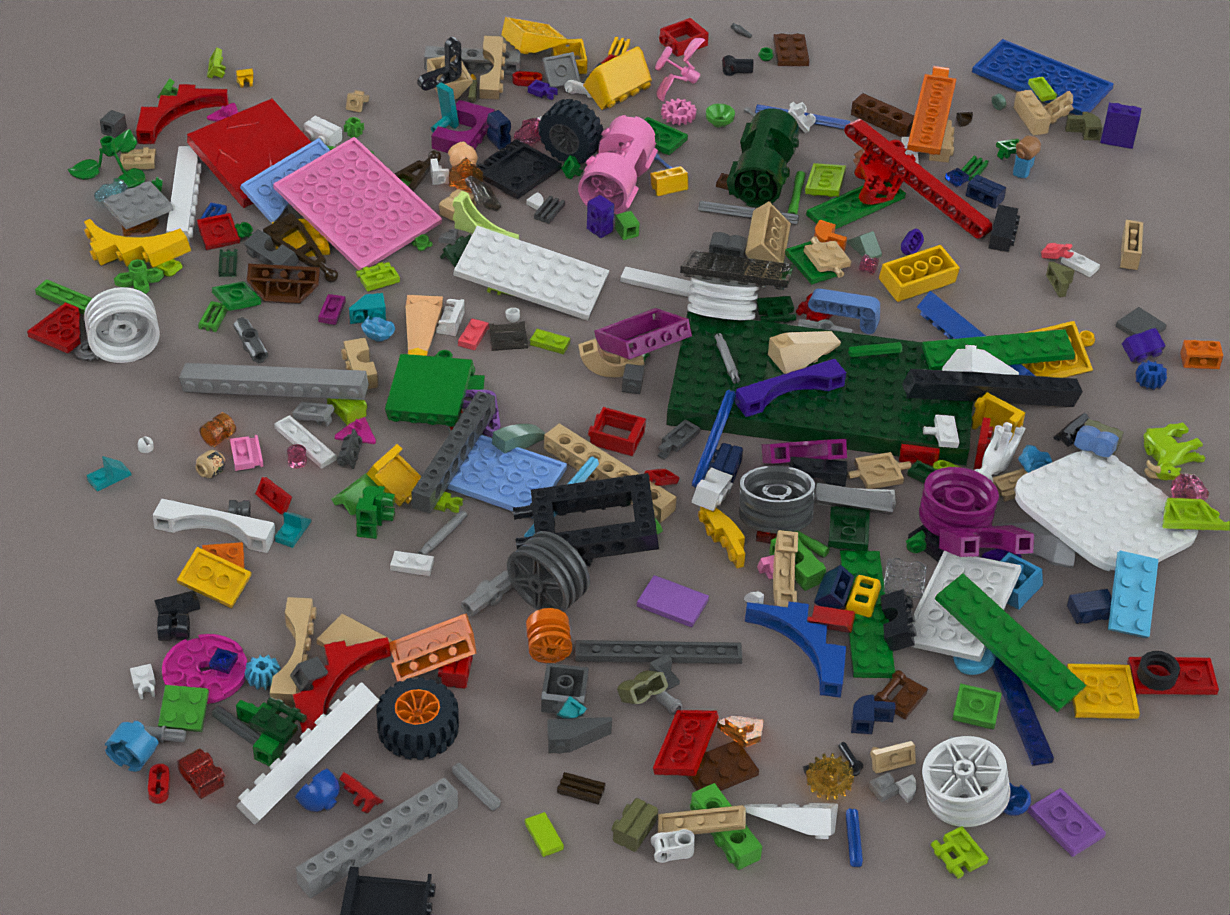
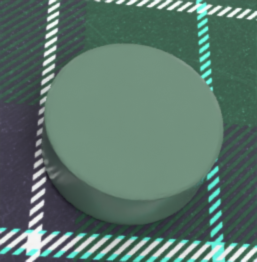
[992,93,1007,110]

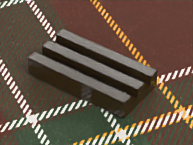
[557,772,606,805]

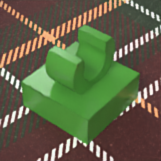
[157,78,178,99]

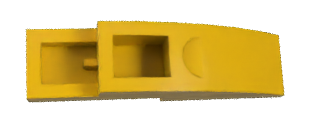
[698,506,745,568]

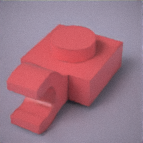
[1041,243,1074,259]

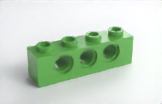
[690,783,762,870]

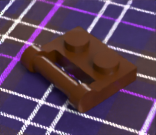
[874,670,928,720]

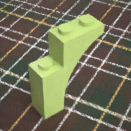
[453,191,519,240]

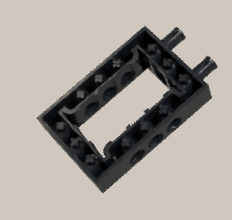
[513,473,659,560]

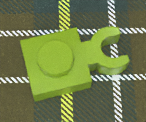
[154,259,183,277]
[434,492,463,513]

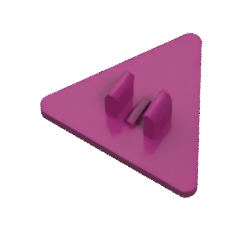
[207,103,238,122]
[335,417,376,444]

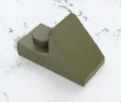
[1046,262,1075,297]

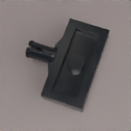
[154,591,200,617]

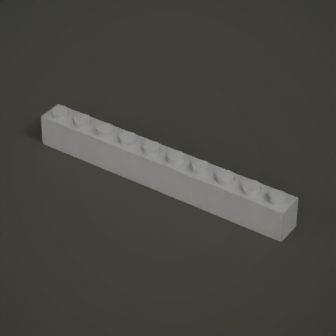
[179,363,369,400]

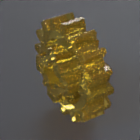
[806,753,854,800]

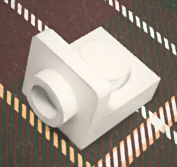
[430,159,450,185]

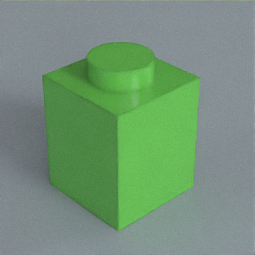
[615,211,640,240]

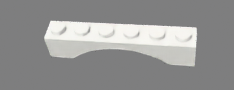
[153,499,276,553]

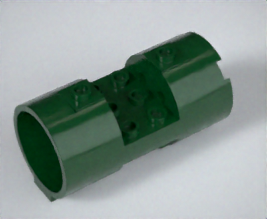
[727,108,799,208]

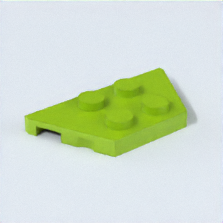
[1162,498,1230,531]

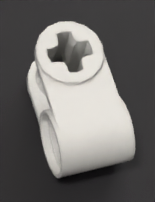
[650,829,694,863]

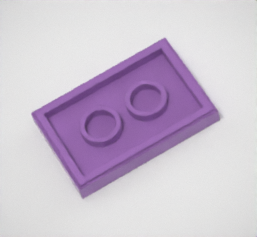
[637,575,709,627]
[1027,788,1106,857]

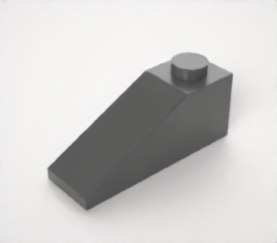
[547,717,612,754]

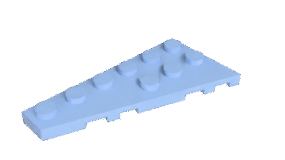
[240,138,330,224]

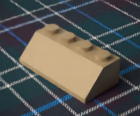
[745,201,791,268]

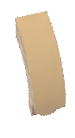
[579,339,644,377]

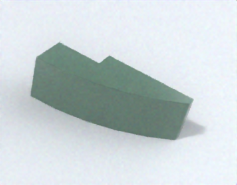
[492,424,546,454]

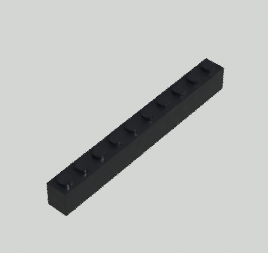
[902,369,1083,407]

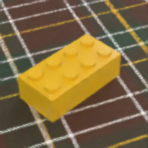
[879,245,960,302]

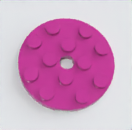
[162,634,247,704]

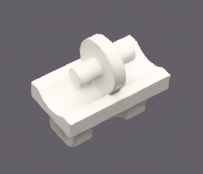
[788,102,816,133]

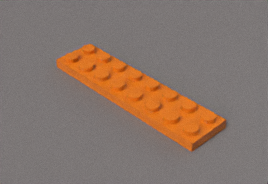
[907,74,956,155]

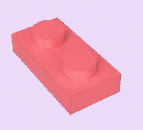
[458,318,489,350]

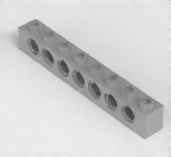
[296,777,458,899]

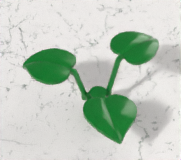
[68,129,146,188]

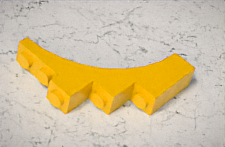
[84,219,191,268]

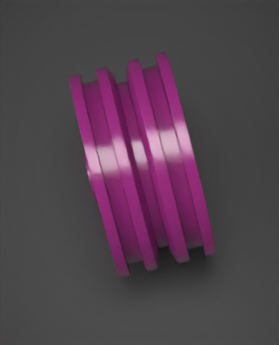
[919,467,999,537]

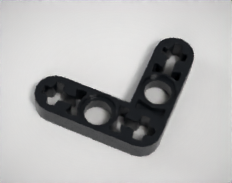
[417,37,462,91]

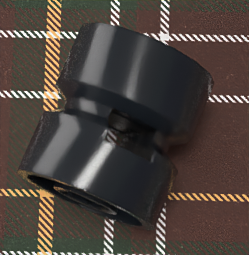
[157,613,190,641]

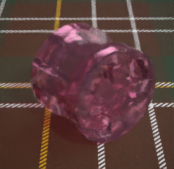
[859,254,879,275]
[287,444,307,469]

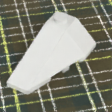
[942,345,1019,375]
[744,803,838,839]

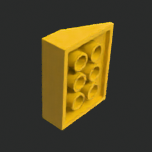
[501,17,568,54]
[1022,321,1093,378]

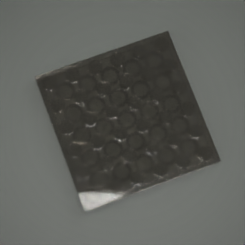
[680,250,795,290]

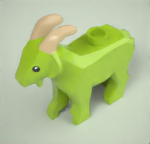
[1143,422,1206,480]

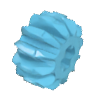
[244,655,281,690]

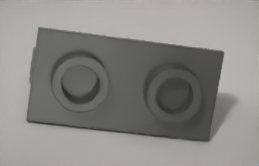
[337,429,362,469]

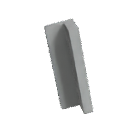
[814,483,894,515]

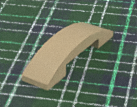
[773,530,798,607]

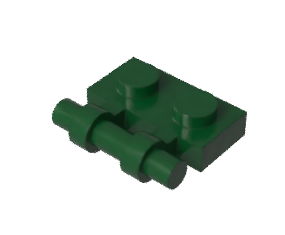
[755,296,796,323]
[249,697,307,745]

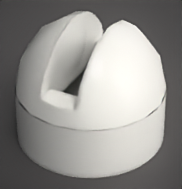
[505,308,520,323]
[138,436,154,453]

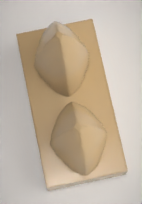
[870,741,916,774]

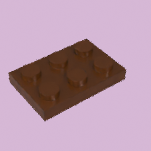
[773,33,809,66]
[687,739,759,791]

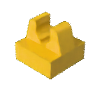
[236,68,254,88]

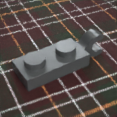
[658,420,700,460]

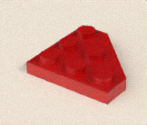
[27,302,81,353]

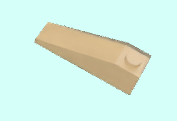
[768,331,841,374]

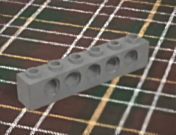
[424,46,521,75]

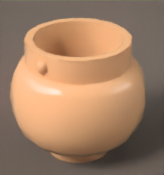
[448,142,478,172]

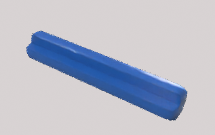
[846,808,863,867]

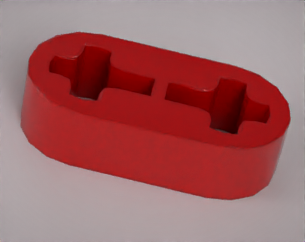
[512,71,543,86]
[148,763,170,804]

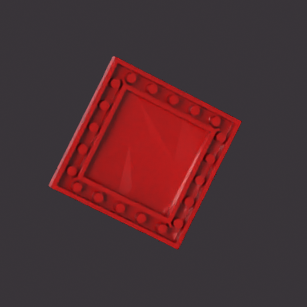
[187,98,311,208]

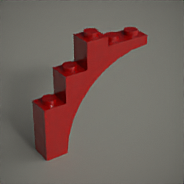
[136,84,229,144]
[293,637,391,734]

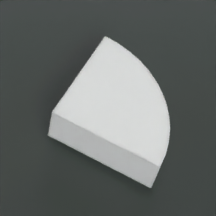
[526,192,544,210]
[744,591,764,604]
[895,775,916,803]

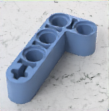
[808,289,880,334]

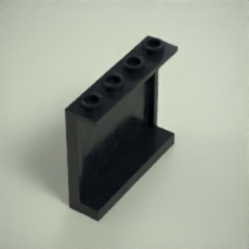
[340,866,436,915]

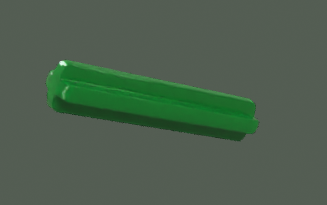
[848,342,902,358]

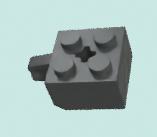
[541,663,589,719]

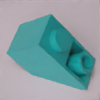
[349,293,386,324]

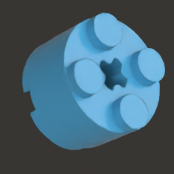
[105,721,159,772]

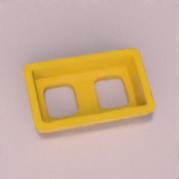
[845,575,881,617]

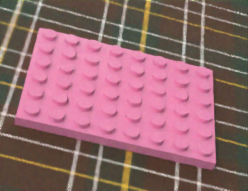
[273,137,442,270]

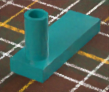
[431,82,459,133]

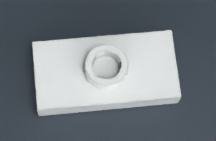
[1061,250,1100,277]

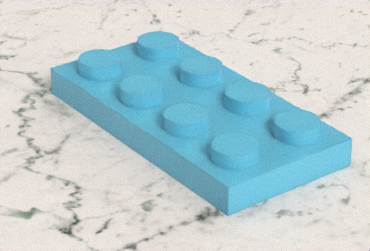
[1108,550,1159,638]

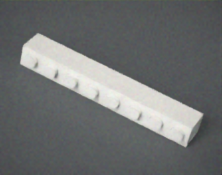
[166,146,203,243]
[236,682,380,825]

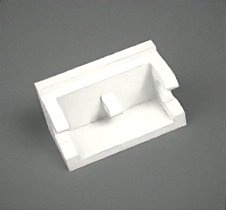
[436,299,465,336]

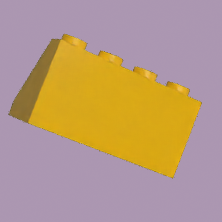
[583,46,652,110]

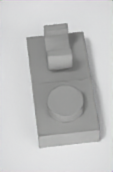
[292,402,334,426]

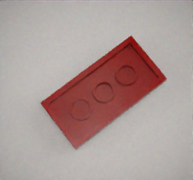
[1127,657,1219,695]
[653,710,719,776]

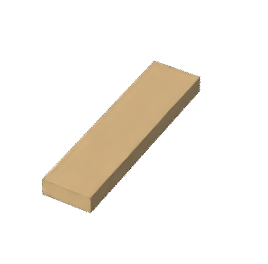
[658,805,746,834]

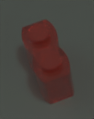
[177,748,225,799]

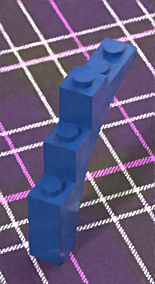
[745,602,846,698]

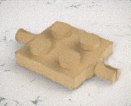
[804,236,851,278]
[847,452,911,489]

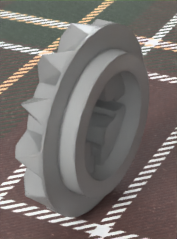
[75,339,99,362]

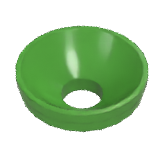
[706,103,735,128]

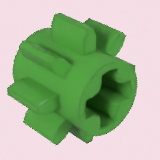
[344,117,364,138]

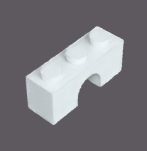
[691,468,733,511]

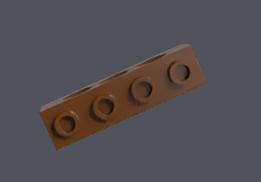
[851,93,914,138]

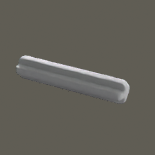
[452,763,501,811]

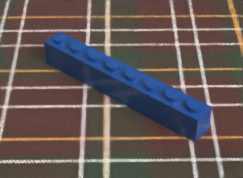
[917,291,1035,376]

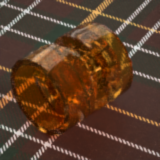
[199,412,236,447]

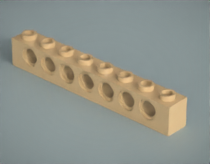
[544,423,677,523]

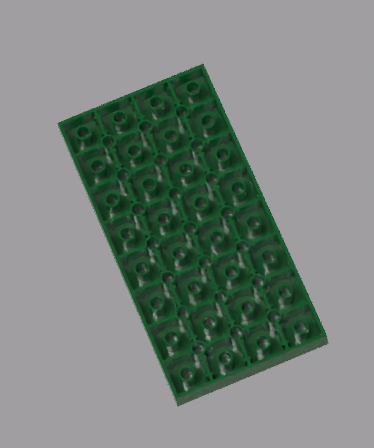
[666,311,973,466]

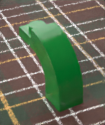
[236,700,284,766]

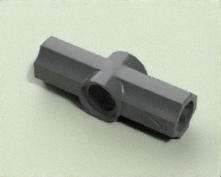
[233,317,268,363]

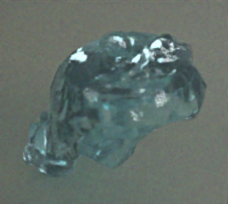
[94,178,128,202]

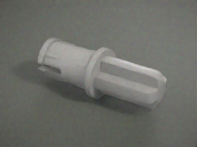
[144,725,186,743]

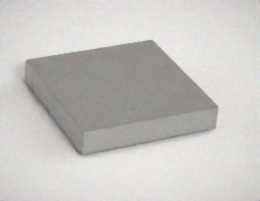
[542,52,581,88]

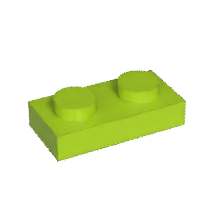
[530,329,571,355]

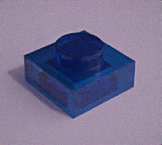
[945,168,969,187]
[209,648,238,674]

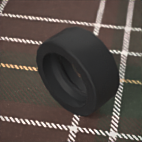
[1137,651,1180,691]

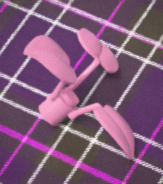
[655,38,705,102]

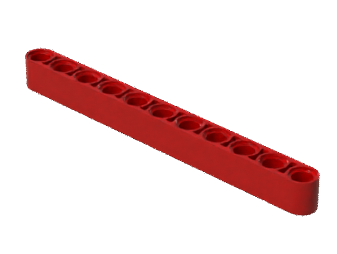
[844,119,993,239]

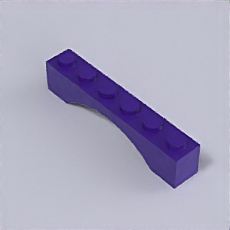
[735,359,846,417]

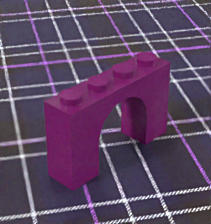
[431,100,495,153]
[761,439,847,463]
[939,525,1034,557]

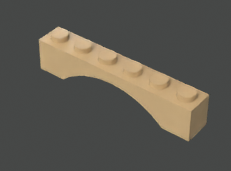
[270,597,317,708]

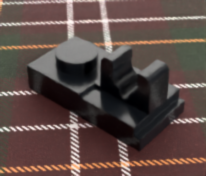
[1053,413,1089,447]

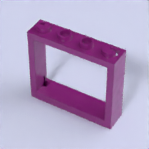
[594,308,692,360]

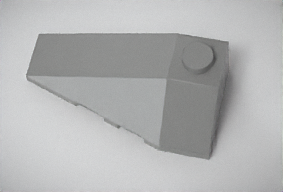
[998,522,1076,568]

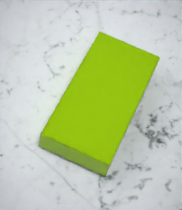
[1028,77,1057,102]
[525,812,564,857]

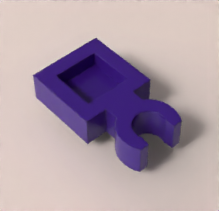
[528,80,558,100]

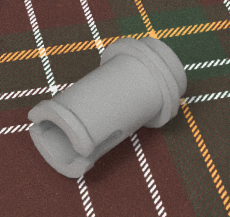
[656,690,683,715]

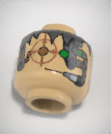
[195,450,225,479]

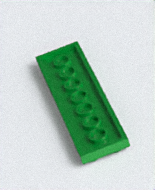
[922,329,1075,370]
[839,550,895,678]
[935,573,1086,713]

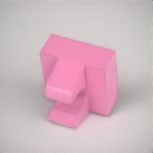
[757,555,774,580]

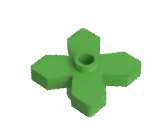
[114,259,164,294]

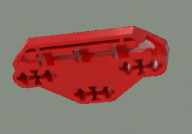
[854,139,916,205]

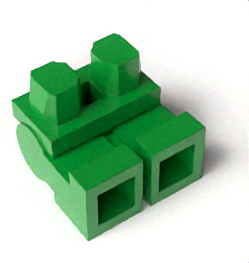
[356,486,395,539]

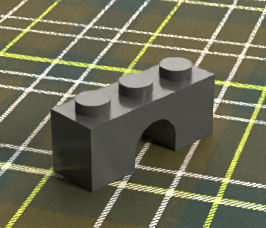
[244,229,299,266]

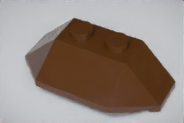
[247,263,320,304]

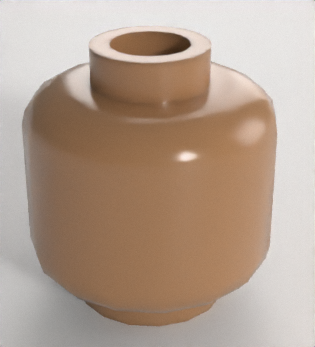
[1016,135,1041,160]

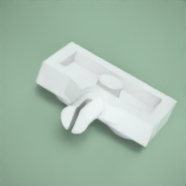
[923,415,959,448]

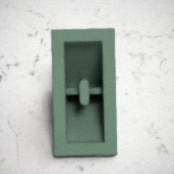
[847,231,882,262]

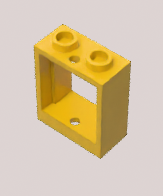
[551,39,588,74]

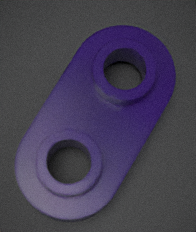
[901,228,924,256]

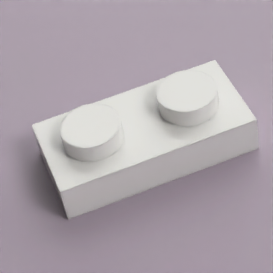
[390,551,434,576]

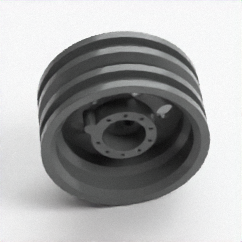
[739,466,815,533]
[507,531,590,612]

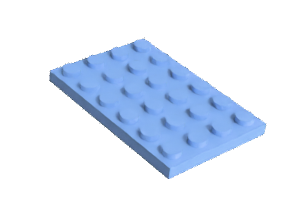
[446,435,567,518]

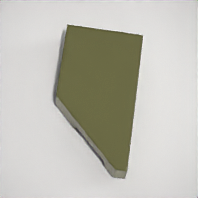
[468,80,477,103]

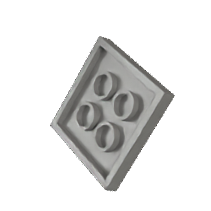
[103,181,173,229]

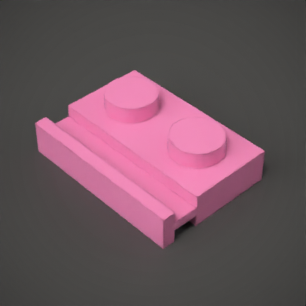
[230,435,263,471]

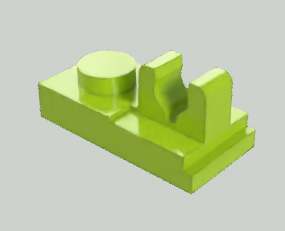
[207,47,226,78]

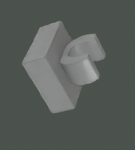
[868,773,900,802]

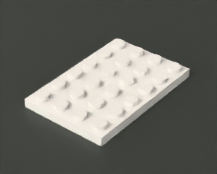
[911,551,1021,662]

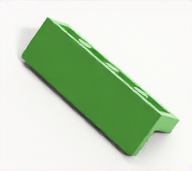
[331,473,379,516]

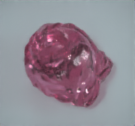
[514,118,541,145]
[1171,473,1209,501]

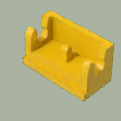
[650,166,688,196]

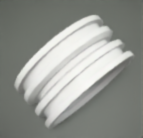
[687,275,759,320]
[84,287,160,363]
[922,736,1010,827]

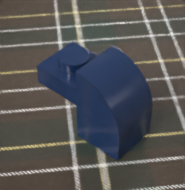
[851,694,896,734]

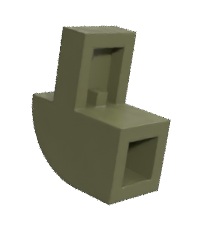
[1065,112,1102,141]

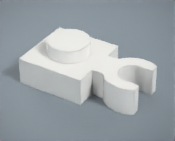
[130,664,156,700]

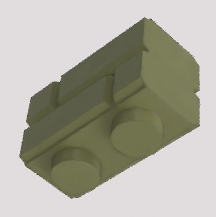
[611,798,658,852]

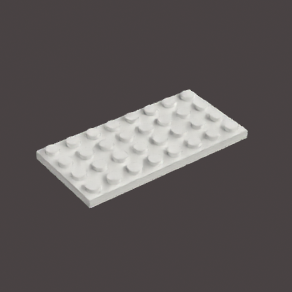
[453,226,609,321]

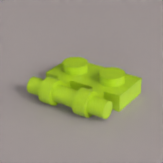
[356,262,400,292]
[931,826,989,879]

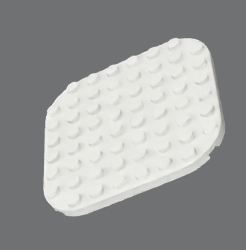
[1014,450,1198,571]

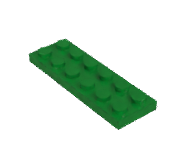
[806,182,906,229]

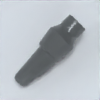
[731,23,752,38]

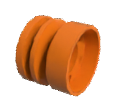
[526,608,572,663]

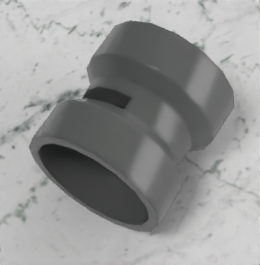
[228,500,251,517]

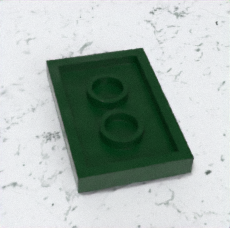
[828,506,870,551]

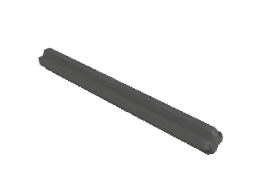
[698,201,799,225]

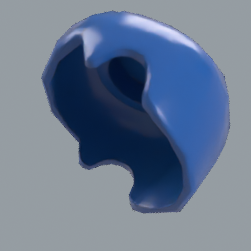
[1003,783,1031,816]

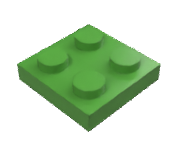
[952,683,1002,730]
[158,685,209,732]

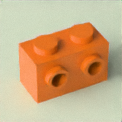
[1180,340,1223,369]

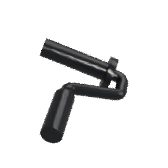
[803,742,863,778]

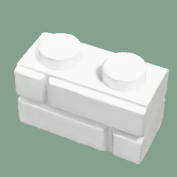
[303,116,342,146]

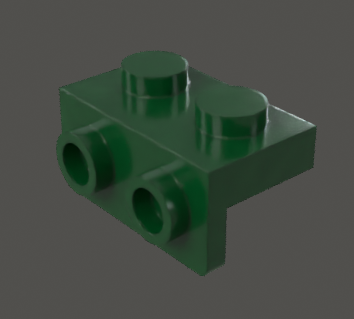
[440,234,471,267]

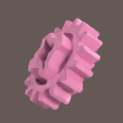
[661,98,696,125]

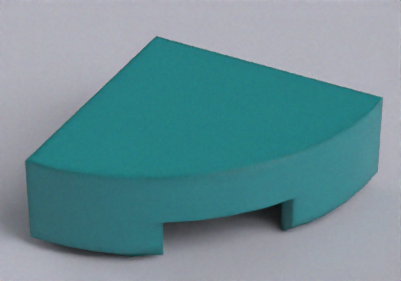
[557,696,587,719]

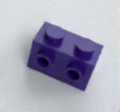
[587,195,614,238]

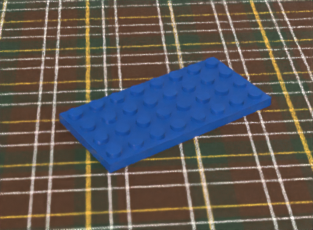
[972,39,1114,115]

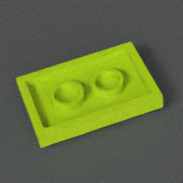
[805,163,846,197]

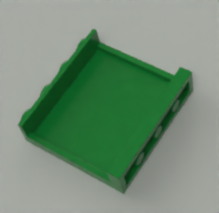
[385,354,476,427]

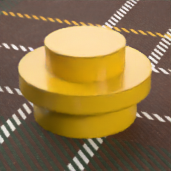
[1080,330,1095,347]

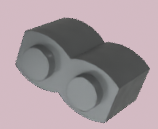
[708,232,747,262]

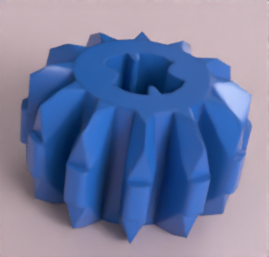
[1135,360,1167,390]

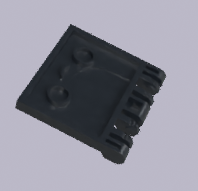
[470,139,562,199]

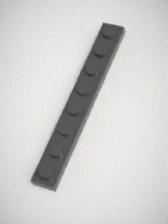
[575,640,742,664]

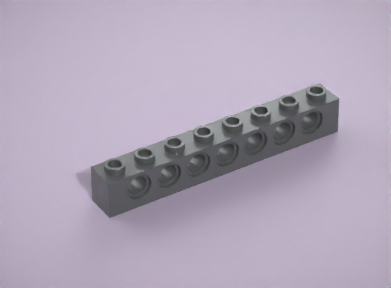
[412,391,495,514]

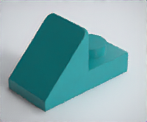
[87,456,132,492]
[275,512,312,548]

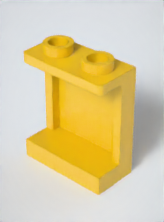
[972,392,1025,443]
[367,444,421,507]

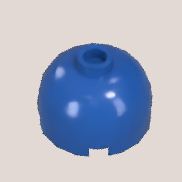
[295,768,340,812]

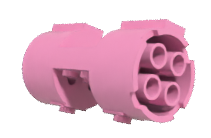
[578,115,658,214]

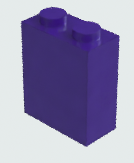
[1100,102,1142,149]

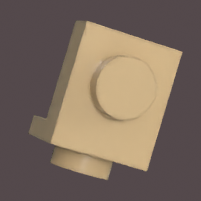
[346,90,369,112]

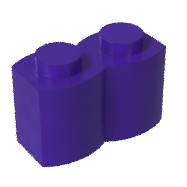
[1122,328,1166,363]

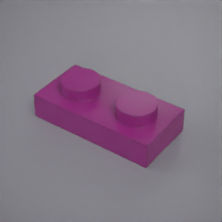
[318,294,346,325]

